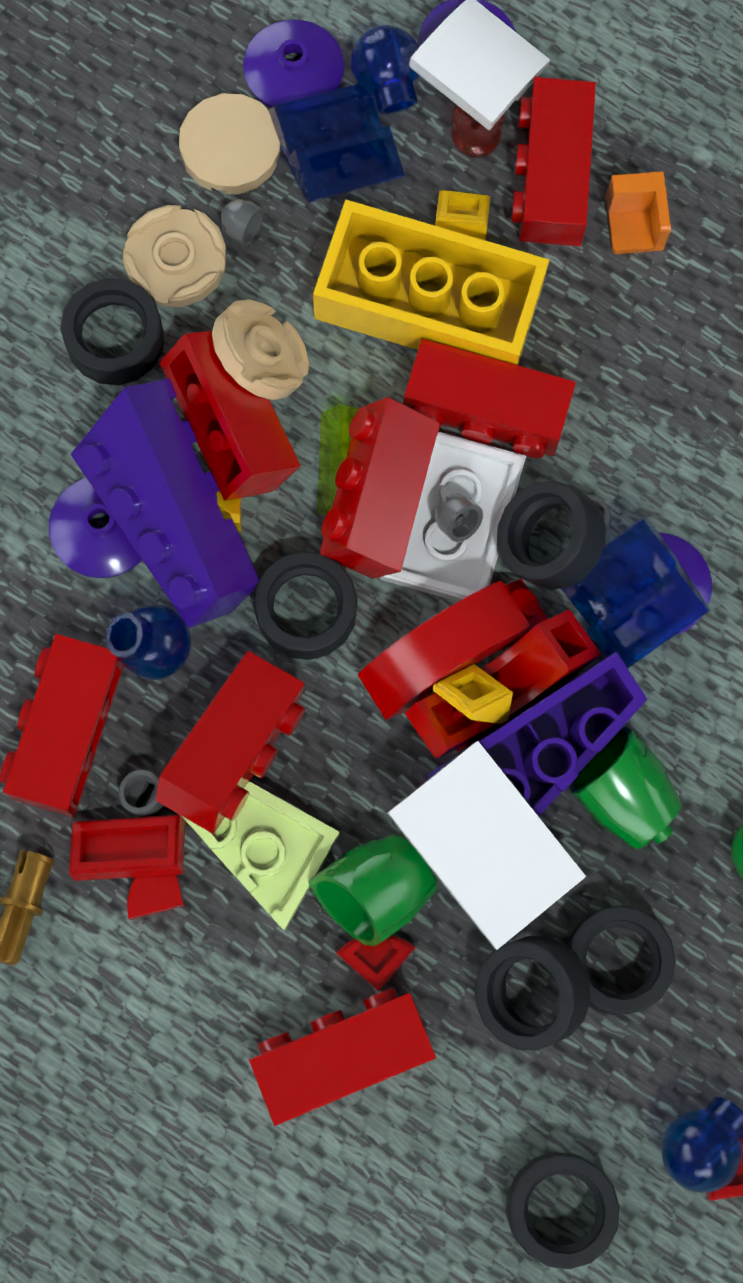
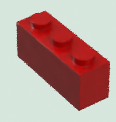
[511,77,596,247]
[159,331,301,501]
[403,339,576,458]
[320,397,440,579]
[0,634,125,818]
[156,651,306,834]
[249,988,436,1126]

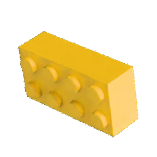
[313,199,550,365]

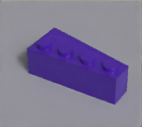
[70,378,259,628]
[422,652,647,818]

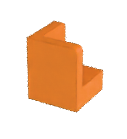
[605,171,671,254]

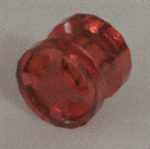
[451,105,505,158]

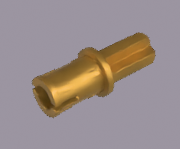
[0,850,55,965]

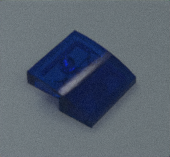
[269,82,405,203]
[561,516,709,668]

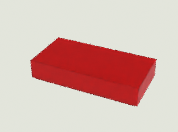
[69,815,185,881]

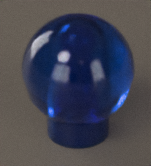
[351,25,419,114]
[106,604,192,680]
[661,1097,743,1193]

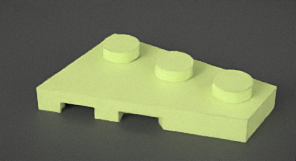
[182,781,340,932]

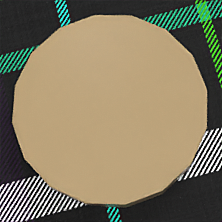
[179,93,281,195]
[123,205,227,307]
[212,299,309,400]

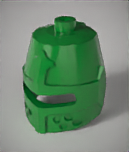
[570,726,682,849]
[308,835,437,946]

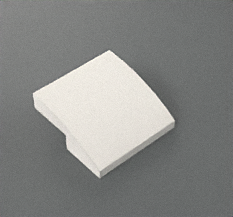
[409,0,550,131]

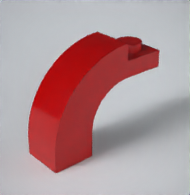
[357,578,548,720]
[405,609,601,760]

